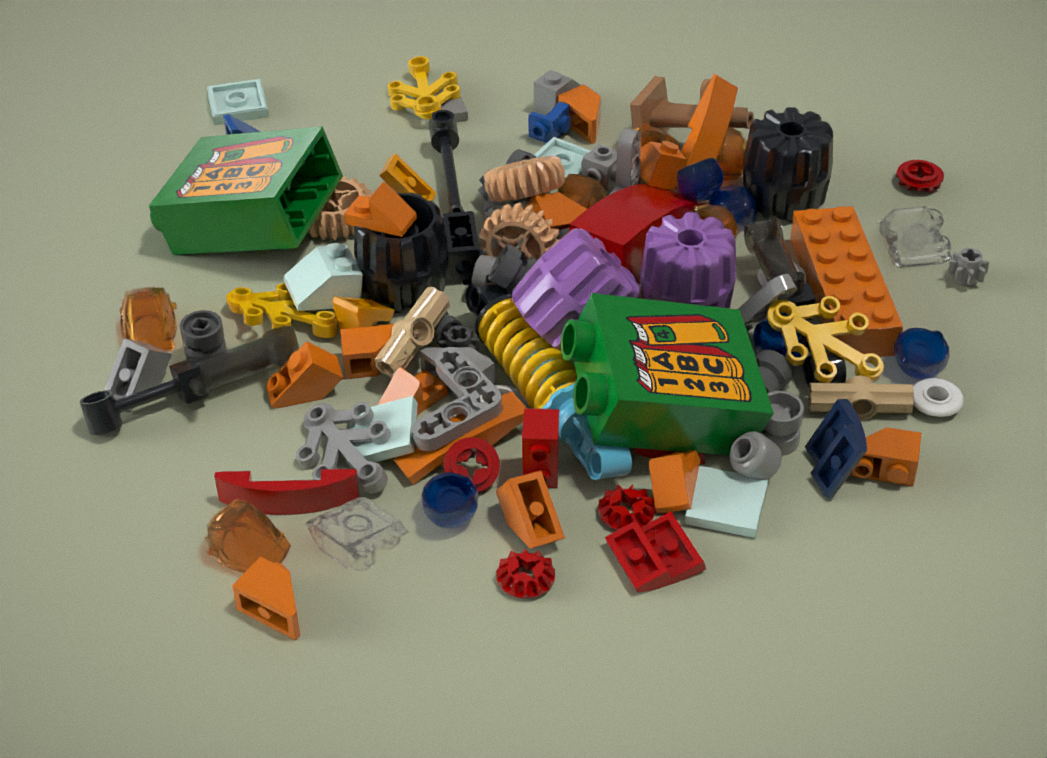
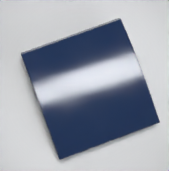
[805,399,867,499]

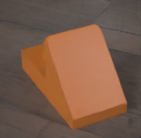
[344,182,417,237]
[378,367,448,415]
[649,450,700,514]

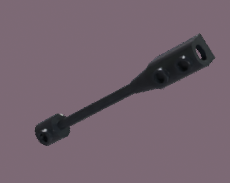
[429,110,480,280]

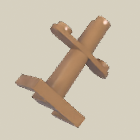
[630,76,754,149]

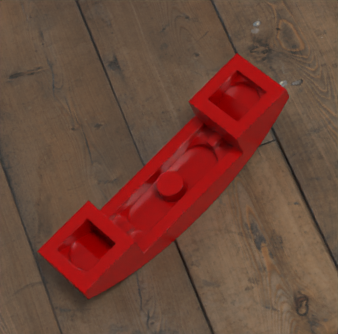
[214,469,360,515]

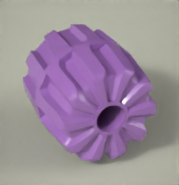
[640,212,736,308]
[512,228,640,351]

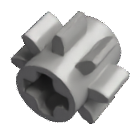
[948,248,989,287]

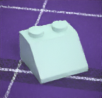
[284,243,363,311]

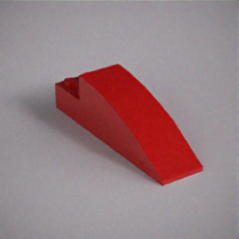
[569,184,713,285]

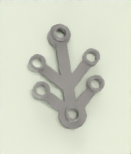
[296,402,391,494]

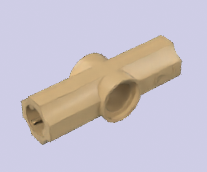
[374,287,450,378]
[808,375,914,421]

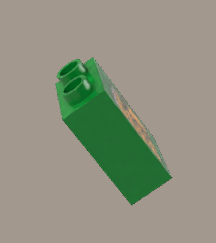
[148,126,343,255]
[561,293,774,455]

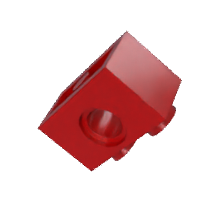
[522,408,559,488]

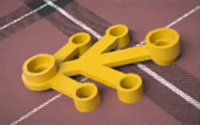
[387,56,461,119]
[226,283,338,338]
[767,296,884,383]

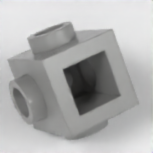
[581,144,617,196]

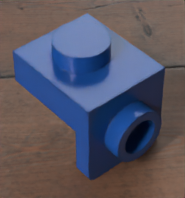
[528,102,571,143]

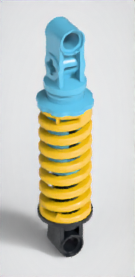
[465,282,632,480]

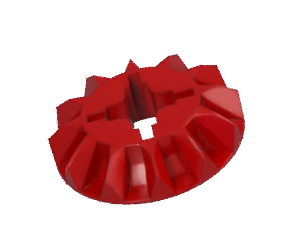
[896,160,944,193]
[444,437,500,494]
[598,484,655,530]
[496,547,555,598]

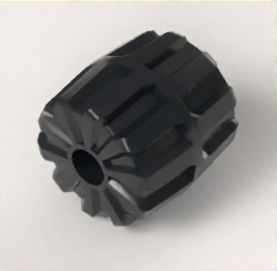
[743,107,833,221]
[354,192,448,313]

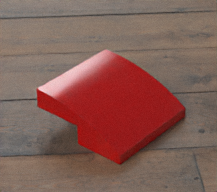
[605,511,706,593]

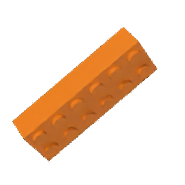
[790,206,903,357]

